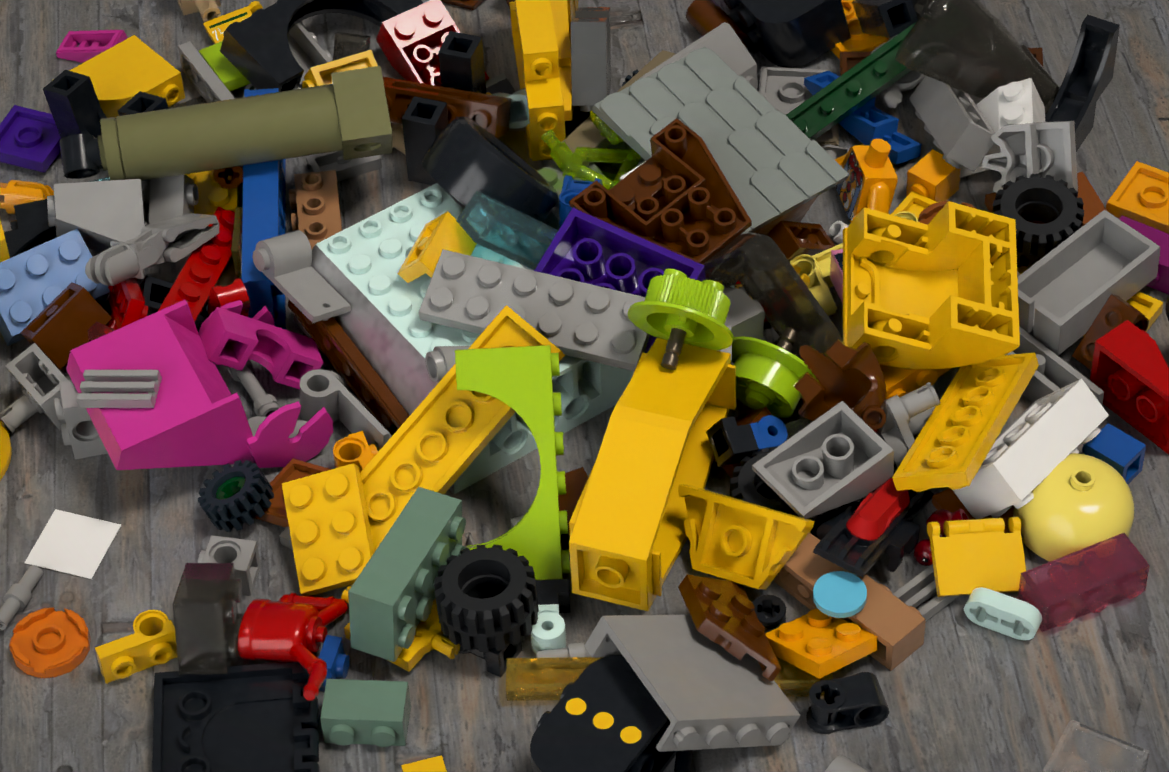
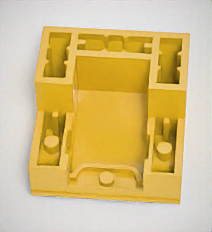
[843,201,1020,369]

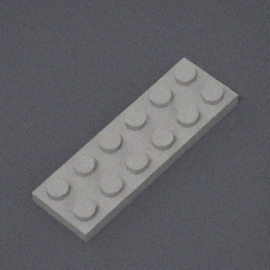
[419,249,650,371]

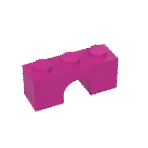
[200,307,324,390]

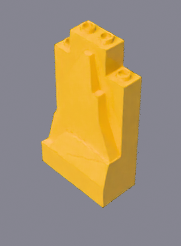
[509,0,578,161]

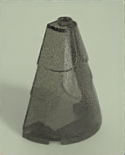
[895,0,1060,116]

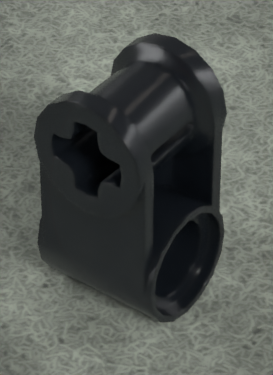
[806,672,889,734]

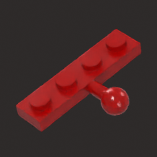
[100,278,148,337]

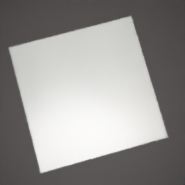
[25,509,121,579]

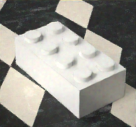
[952,379,1109,519]

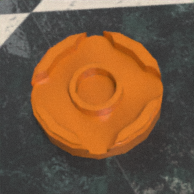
[9,607,91,678]

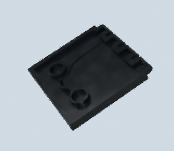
[152,662,320,772]

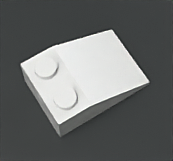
[960,78,1045,178]

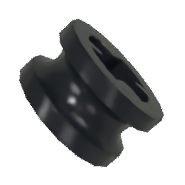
[753,595,786,633]

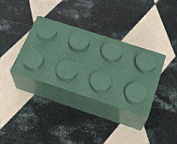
[348,487,466,662]

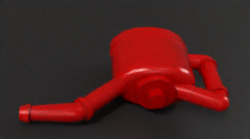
[238,593,348,701]

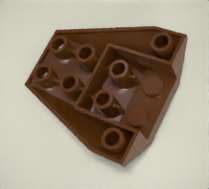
[569,118,752,265]

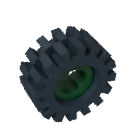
[198,460,274,532]

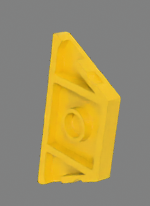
[678,484,815,589]

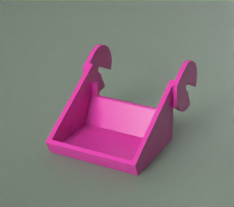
[66,300,333,470]

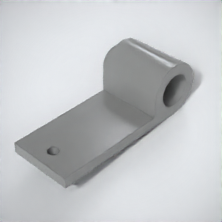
[253,230,351,323]
[300,369,392,452]

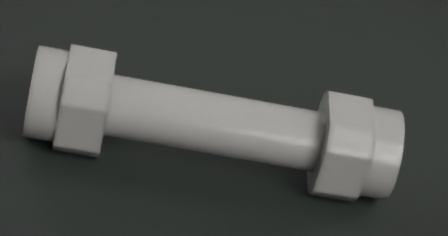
[226,359,280,417]

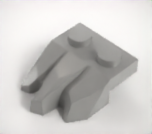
[981,121,1078,193]

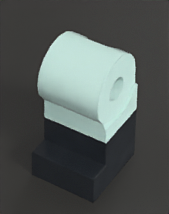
[531,579,571,654]

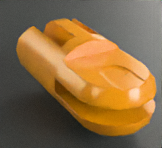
[0,180,54,214]

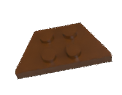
[678,574,782,681]

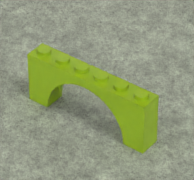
[455,345,570,580]

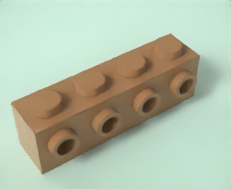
[289,170,342,249]

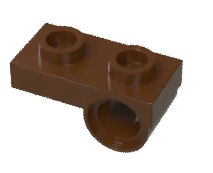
[1072,294,1149,370]

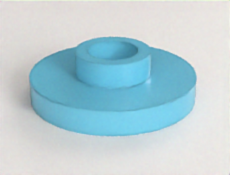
[813,571,867,618]

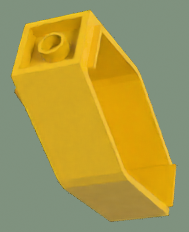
[569,338,736,611]

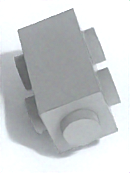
[144,175,199,226]

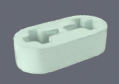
[964,587,1043,641]

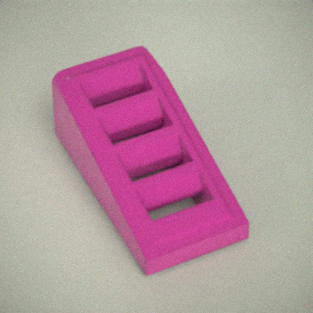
[56,30,128,63]

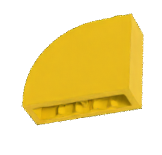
[53,35,185,118]

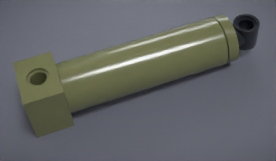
[59,66,392,181]

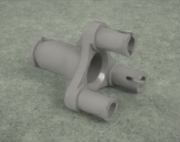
[875,382,940,470]

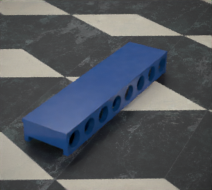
[242,88,286,330]

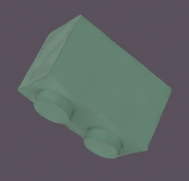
[320,679,411,747]

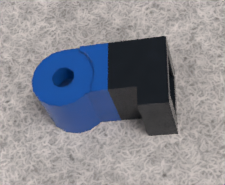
[706,415,788,467]

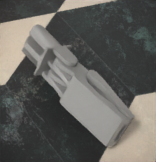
[85,213,219,286]

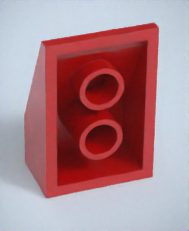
[1090,320,1169,455]

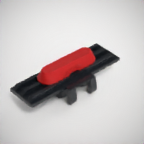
[813,471,934,577]

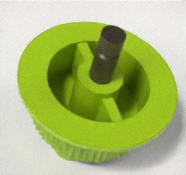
[628,269,734,370]

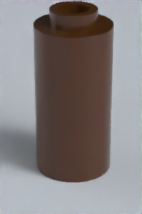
[686,0,749,48]

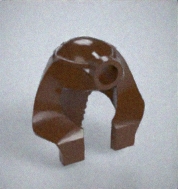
[793,339,887,430]

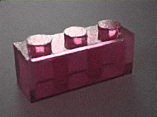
[1018,533,1150,632]

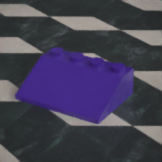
[534,208,706,353]

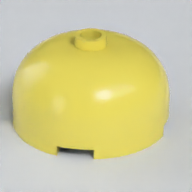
[1013,453,1134,568]

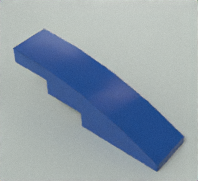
[804,71,922,165]

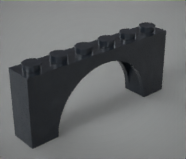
[220,0,423,92]

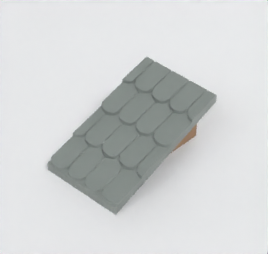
[592,47,850,255]

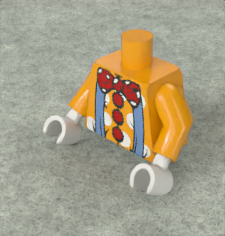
[829,139,898,244]

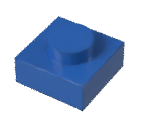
[318,635,350,692]

